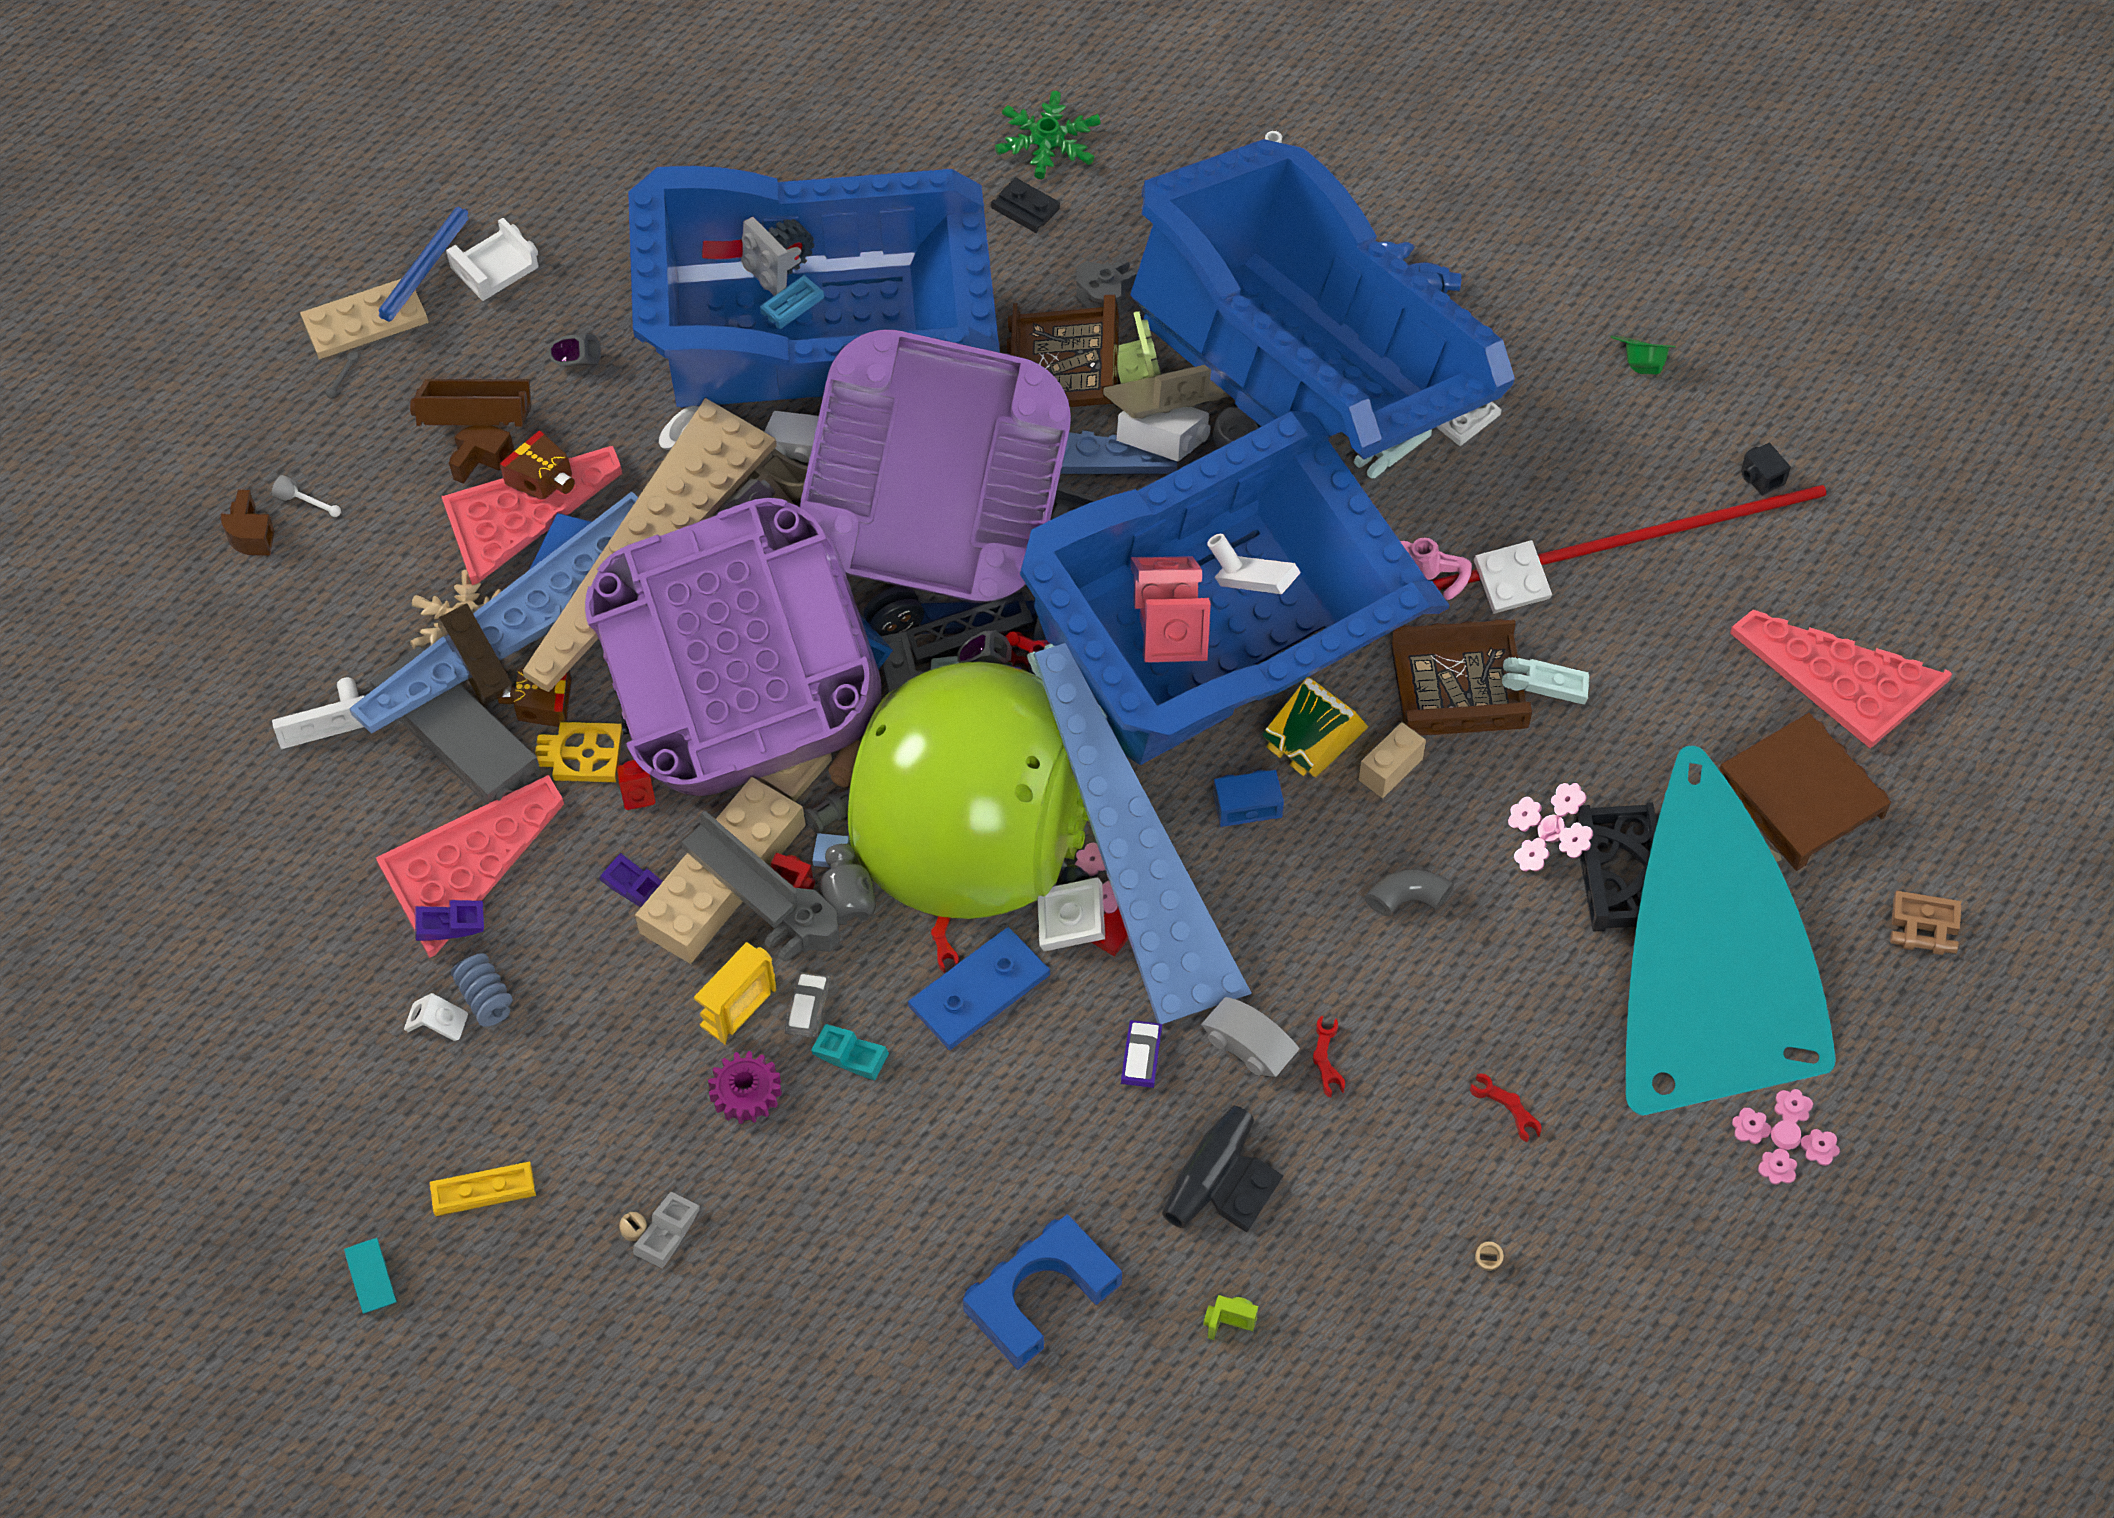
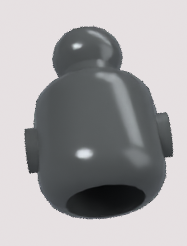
[820,843,876,925]

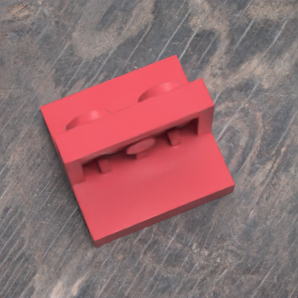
[1131,556,1202,609]
[1140,598,1211,662]

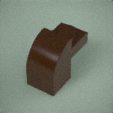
[449,425,514,484]
[221,490,275,555]

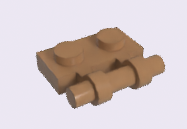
[1890,891,1962,955]

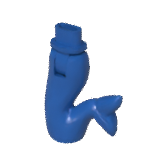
[1378,241,1461,293]

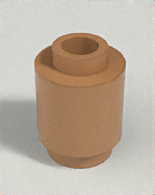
[828,740,861,787]

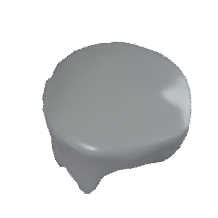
[1213,407,1259,449]

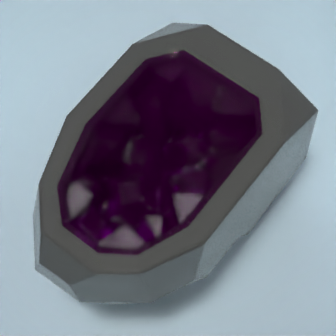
[549,334,601,367]
[957,630,1012,664]

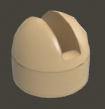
[619,1212,648,1241]
[1475,1242,1504,1271]

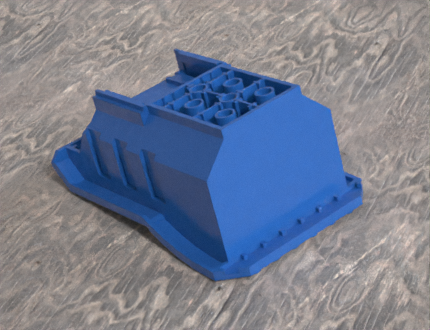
[1130,139,1515,460]
[628,166,1000,408]
[1020,411,1450,765]

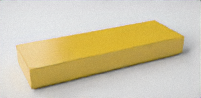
[430,1161,536,1216]

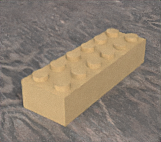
[635,777,805,964]

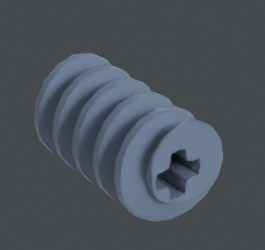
[450,953,513,1027]

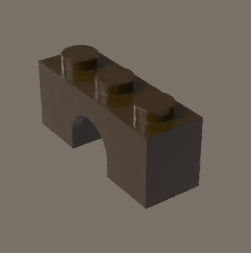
[438,603,512,706]

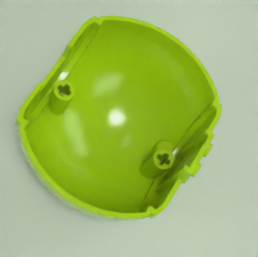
[848,662,1089,919]

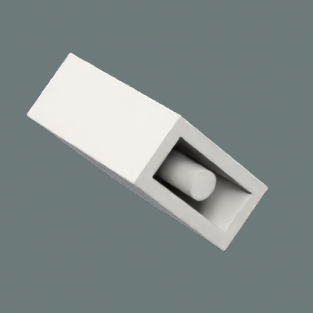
[1116,407,1210,461]

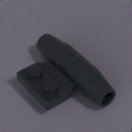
[1162,1106,1283,1232]

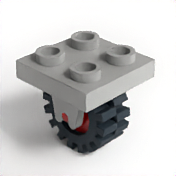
[741,217,815,296]

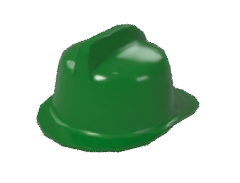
[1611,335,1676,375]

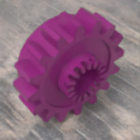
[708,1051,782,1124]

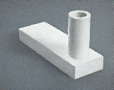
[1207,534,1301,594]
[272,677,364,749]

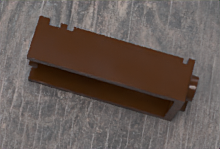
[410,379,532,427]

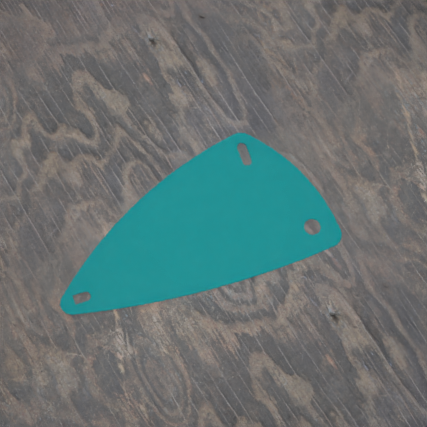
[1626,746,1836,1116]

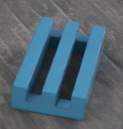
[760,275,824,329]

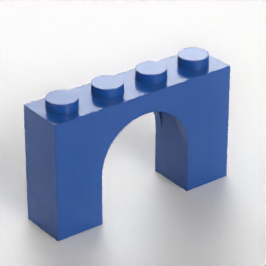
[963,1214,1122,1370]

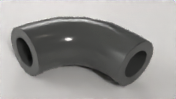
[1365,869,1454,916]

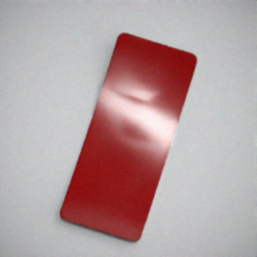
[702,239,743,259]

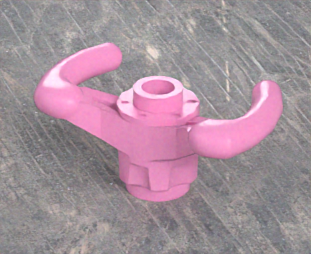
[1400,538,1472,600]

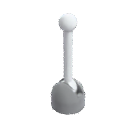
[272,475,341,517]

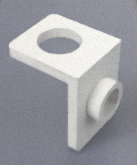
[404,993,468,1041]

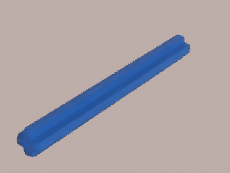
[379,207,468,322]

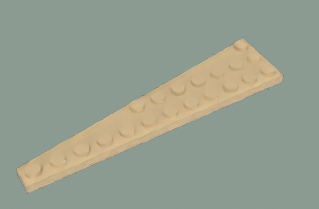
[523,398,777,692]

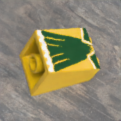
[1262,677,1368,778]

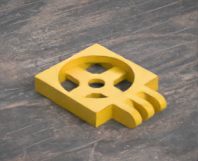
[535,722,623,782]

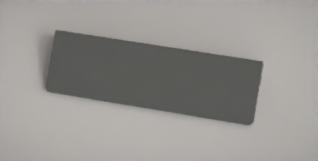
[681,810,797,928]

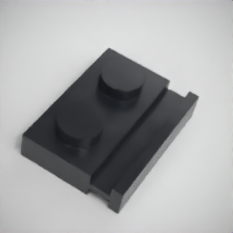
[991,177,1060,233]

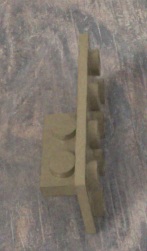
[1103,365,1230,419]

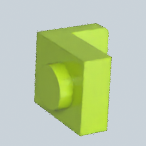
[1203,1295,1258,1340]

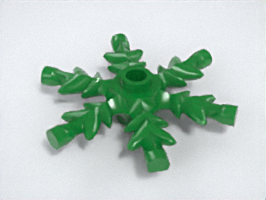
[995,91,1101,179]

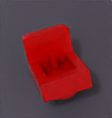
[617,760,656,810]
[771,853,815,890]

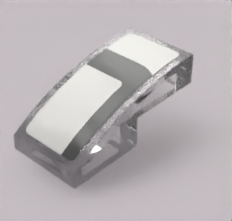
[785,972,831,1038]

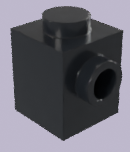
[1741,442,1791,496]

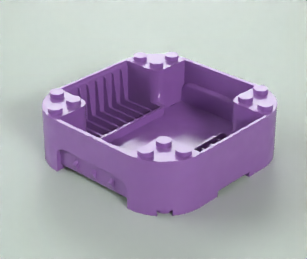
[800,330,1071,603]
[585,498,881,796]

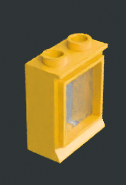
[694,942,777,1045]

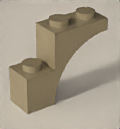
[758,448,808,502]

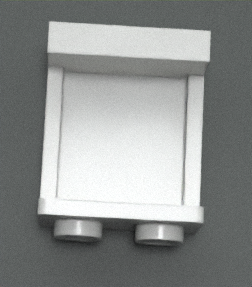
[446,218,538,301]

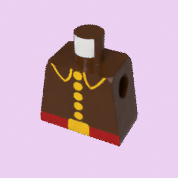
[500,431,575,500]
[498,668,572,727]

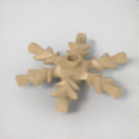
[410,569,501,649]

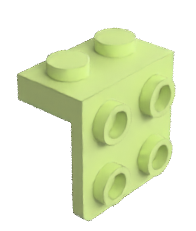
[1118,311,1161,384]

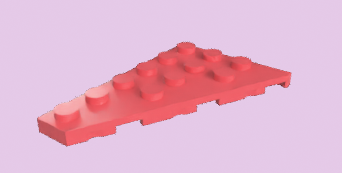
[441,446,622,585]
[1730,610,1952,749]
[376,775,564,958]

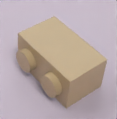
[1359,722,1426,798]

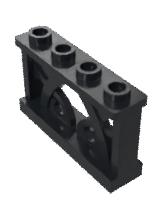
[1573,802,1660,932]

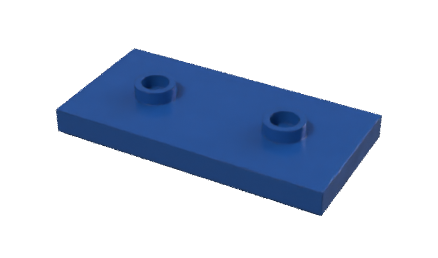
[908,927,1050,1051]

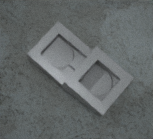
[633,1192,700,1269]

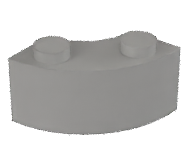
[1201,997,1300,1077]

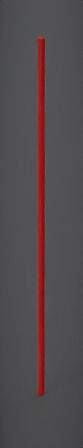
[1430,485,1826,591]

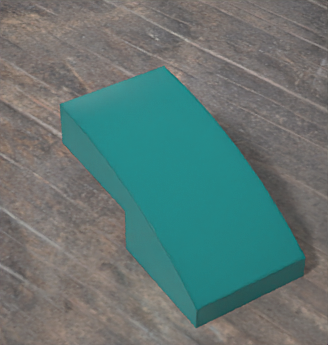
[811,1024,889,1081]
[344,1238,397,1314]

